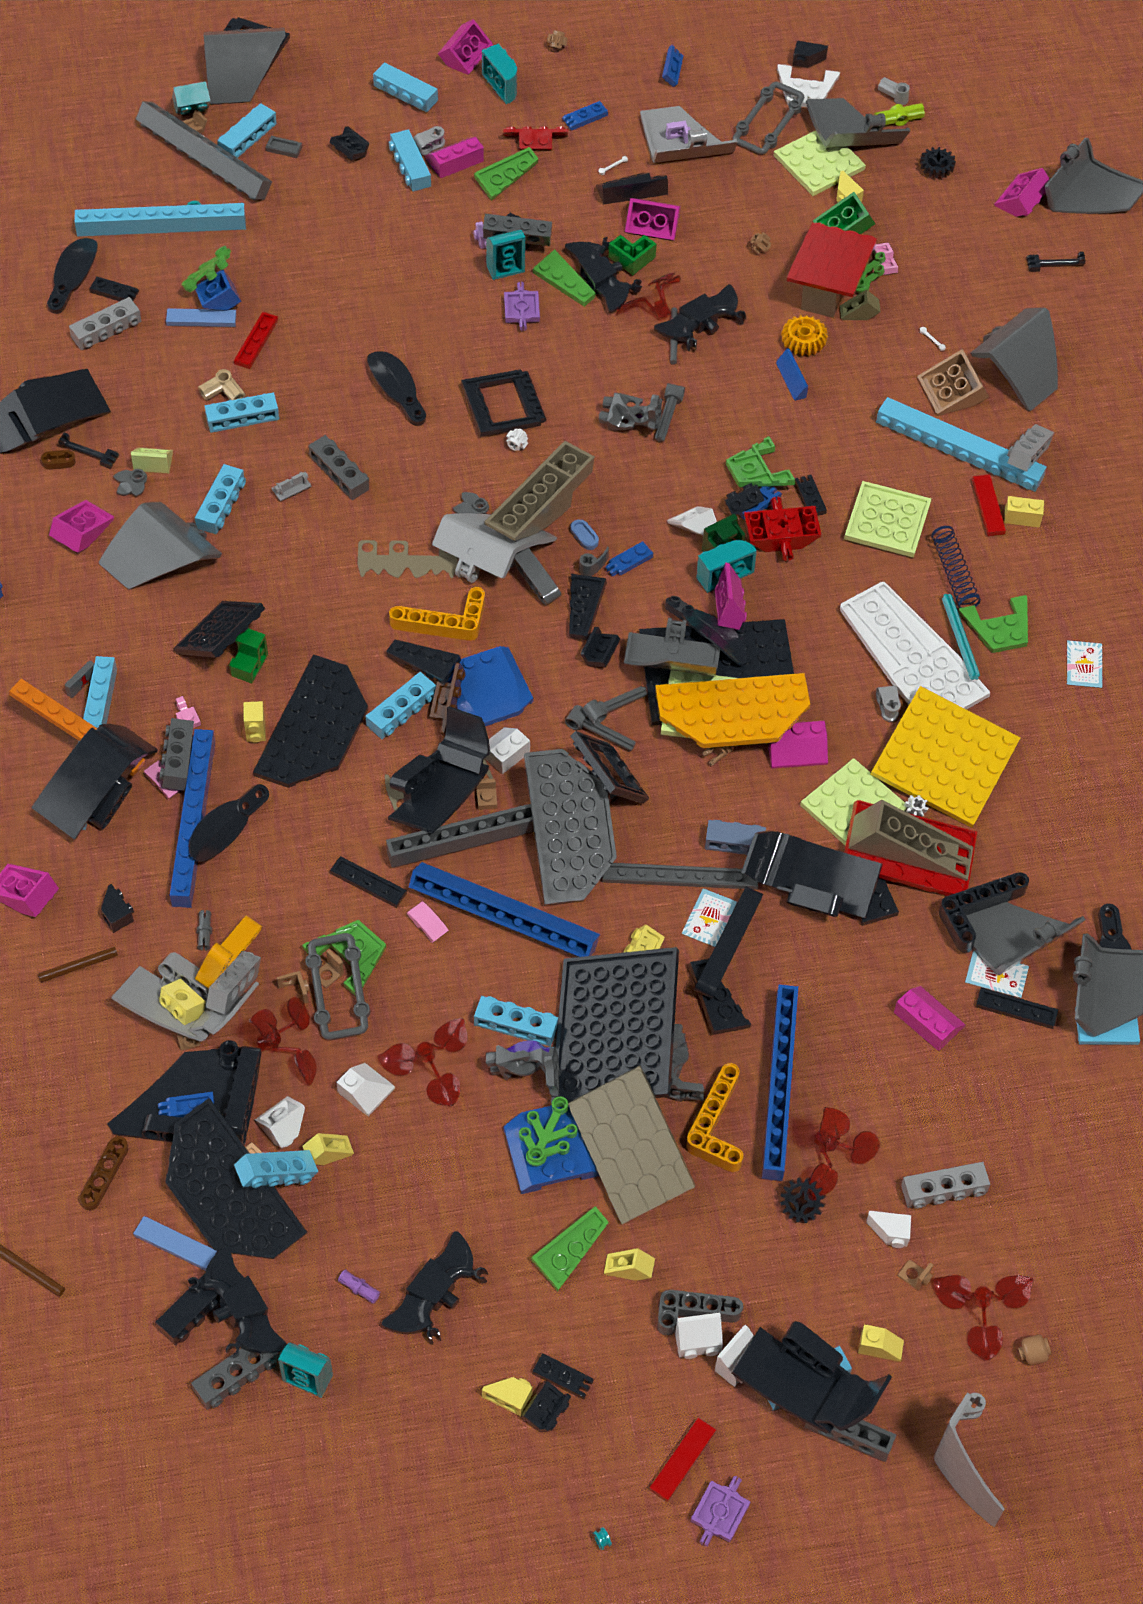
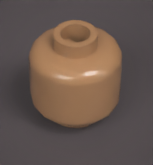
[1018,1334,1052,1365]

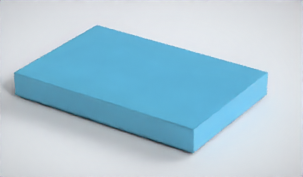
[1075,1007,1140,1045]

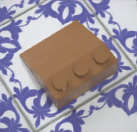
[917,349,989,416]

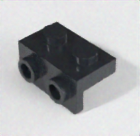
[329,126,369,160]
[724,482,764,515]
[581,627,621,667]
[520,1381,571,1433]

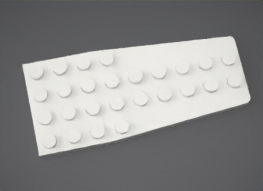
[840,582,990,710]

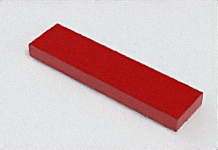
[234,311,278,369]
[972,474,1006,536]
[649,1418,716,1502]

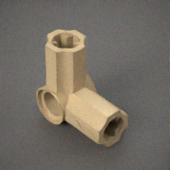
[198,369,245,400]

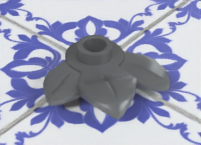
[113,469,147,496]
[453,492,489,514]

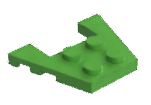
[726,437,795,487]
[958,595,1028,653]
[302,920,386,997]

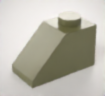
[840,289,880,320]

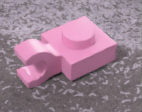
[176,696,201,728]

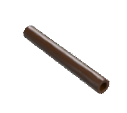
[38,946,118,983]
[0,1244,65,1297]

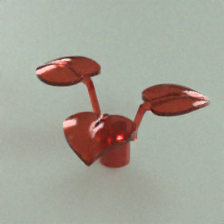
[616,272,681,319]
[249,997,317,1086]
[378,1018,468,1107]
[810,1107,880,1197]
[934,1275,1033,1361]

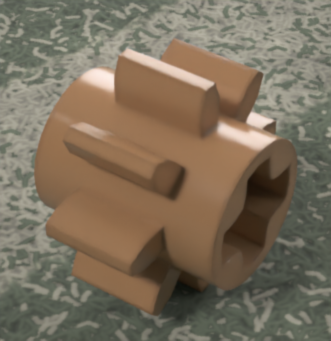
[547,30,568,49]
[751,232,771,254]

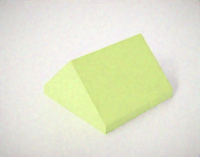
[131,448,173,473]

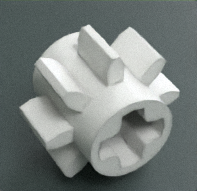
[506,429,528,451]
[903,795,929,817]

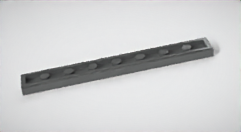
[602,863,758,890]

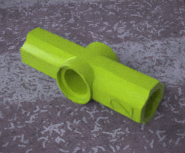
[874,103,925,126]

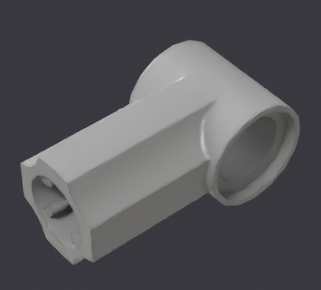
[878,77,910,105]

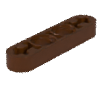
[80,1136,129,1211]

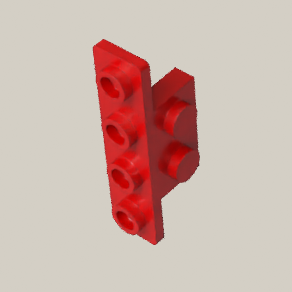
[503,126,568,150]

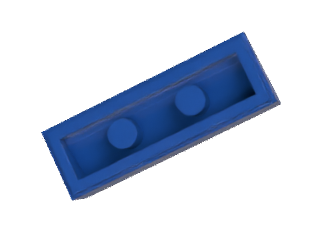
[776,348,808,401]

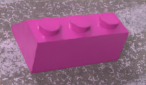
[438,19,493,75]
[425,137,484,179]
[994,168,1050,217]
[625,198,681,240]
[715,563,747,630]
[767,721,828,769]
[894,986,966,1051]

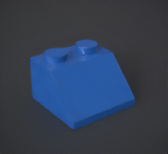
[195,270,241,310]

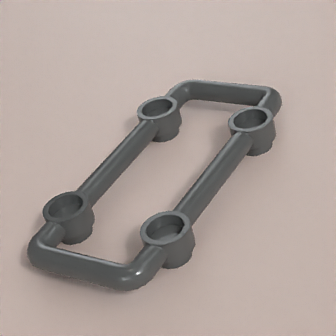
[733,82,805,155]
[305,933,371,1040]

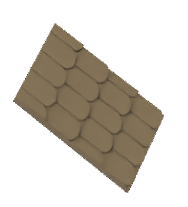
[568,1065,696,1224]

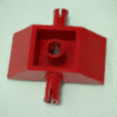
[744,497,822,561]

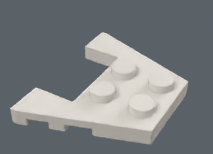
[777,64,840,107]

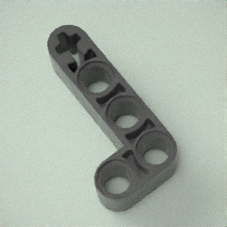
[511,548,561,606]
[657,1290,743,1336]

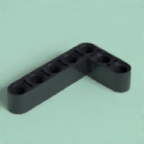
[939,872,1029,953]

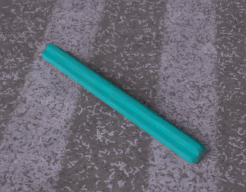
[942,594,980,680]

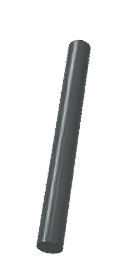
[670,307,678,365]

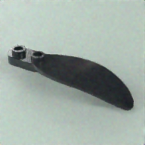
[47,238,98,314]
[367,351,426,426]
[664,596,747,666]
[189,784,269,862]
[1098,903,1132,950]

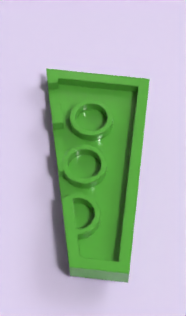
[474,147,538,201]
[533,249,595,307]
[531,1206,609,1292]

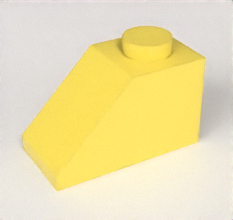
[836,171,864,202]
[303,1133,354,1165]
[604,1248,655,1281]
[858,1324,904,1362]
[482,1377,533,1416]

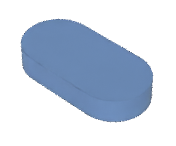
[570,520,599,550]

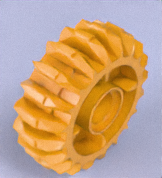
[781,315,828,357]

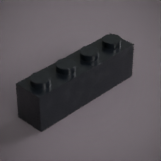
[156,1273,220,1346]

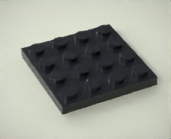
[173,601,265,658]

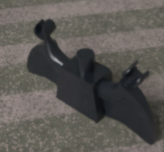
[565,237,642,313]
[654,284,747,351]
[382,1231,489,1345]
[188,1246,287,1358]

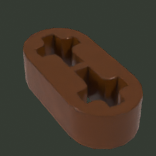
[41,450,76,470]

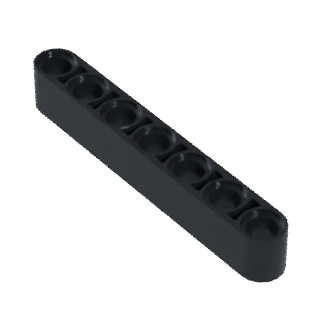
[694,886,764,999]

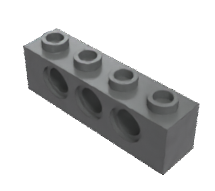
[483,214,552,246]
[308,435,370,500]
[159,718,194,791]
[191,1348,279,1410]
[805,1420,896,1462]

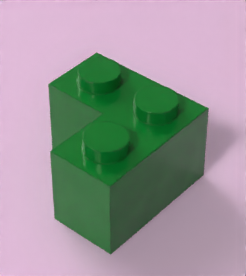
[608,235,657,275]
[229,628,268,684]

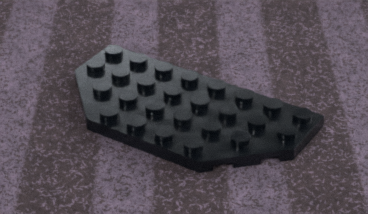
[253,654,368,788]
[165,1098,308,1259]

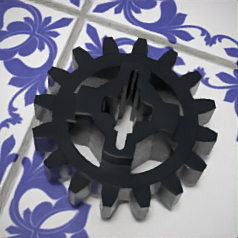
[919,147,956,178]
[780,1177,826,1223]

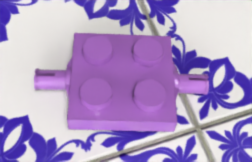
[504,282,540,331]
[691,1476,750,1547]

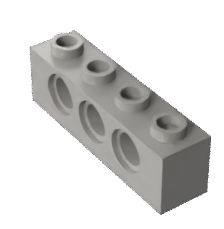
[69,297,142,350]
[1007,424,1054,472]
[206,951,261,1014]
[901,1162,990,1209]

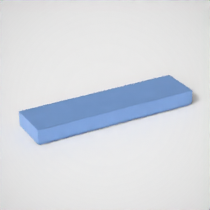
[166,309,237,327]
[133,1216,218,1271]

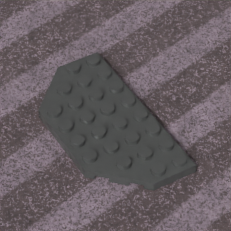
[524,749,617,906]

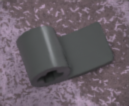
[579,546,609,576]

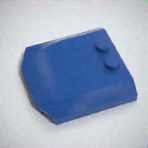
[447,646,533,726]
[504,1105,600,1194]

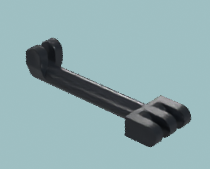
[1026,251,1086,272]
[58,432,119,469]

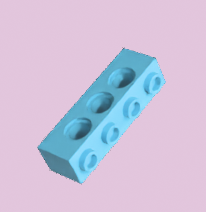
[205,392,279,433]
[195,464,246,534]
[366,672,436,739]
[474,996,558,1047]
[234,1150,319,1188]

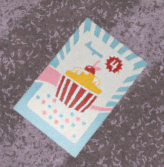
[1067,640,1102,688]
[681,888,737,947]
[965,951,1029,998]

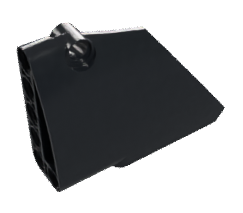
[107,1040,262,1146]

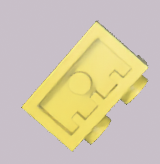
[624,925,665,952]

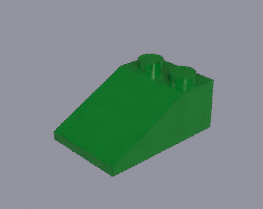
[812,192,875,234]

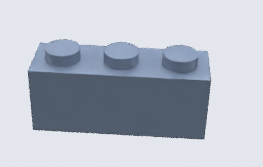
[705,820,766,855]

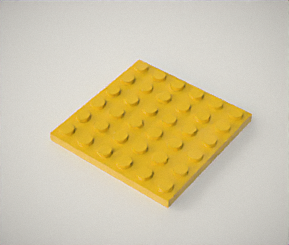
[870,686,1020,828]

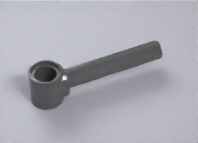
[655,383,685,442]
[583,686,647,725]
[565,705,636,751]

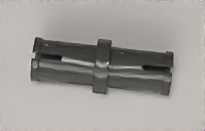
[197,910,212,951]

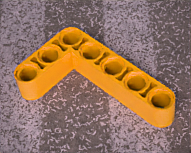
[389,587,485,641]
[195,915,263,989]
[686,1063,743,1172]

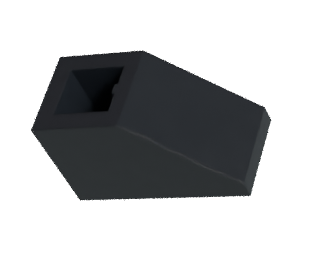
[101,884,134,933]

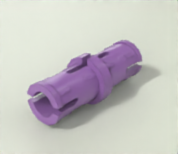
[338,1269,381,1304]

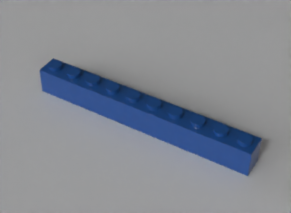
[170,729,216,908]
[409,862,600,957]
[762,984,799,1181]

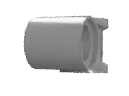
[413,126,445,155]
[876,686,901,722]

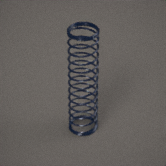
[931,525,981,608]

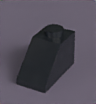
[792,40,828,68]

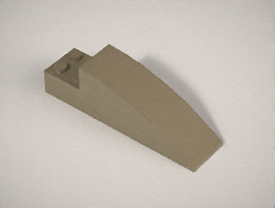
[484,441,595,541]

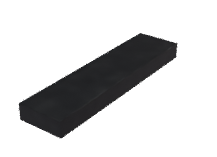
[330,856,407,908]
[976,987,1059,1029]

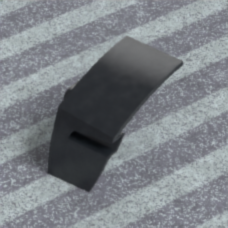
[0,368,111,453]
[388,706,490,833]
[32,724,158,840]
[741,830,883,919]
[731,1321,892,1433]

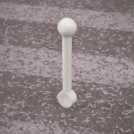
[599,156,628,175]
[920,327,946,351]

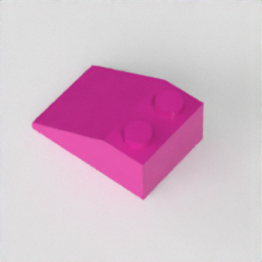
[49,500,114,553]
[0,864,59,917]

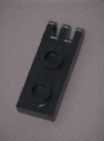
[89,276,139,302]
[794,474,827,516]
[532,1353,594,1399]

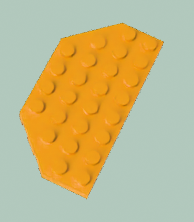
[655,673,810,748]

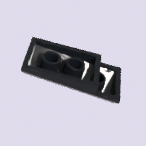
[596,172,668,205]

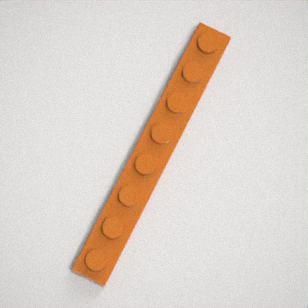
[9,679,145,776]

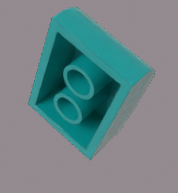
[482,43,517,104]
[172,81,210,115]
[486,230,525,280]
[696,540,757,593]
[278,1342,333,1398]

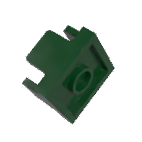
[702,514,745,552]

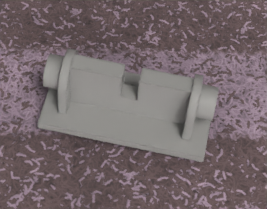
[272,471,312,501]

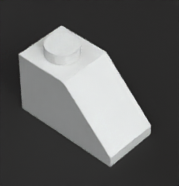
[867,1211,911,1248]

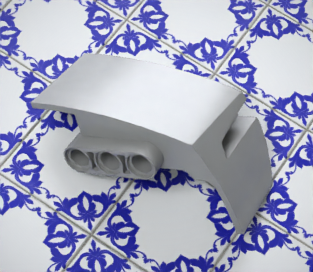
[112,952,259,1041]

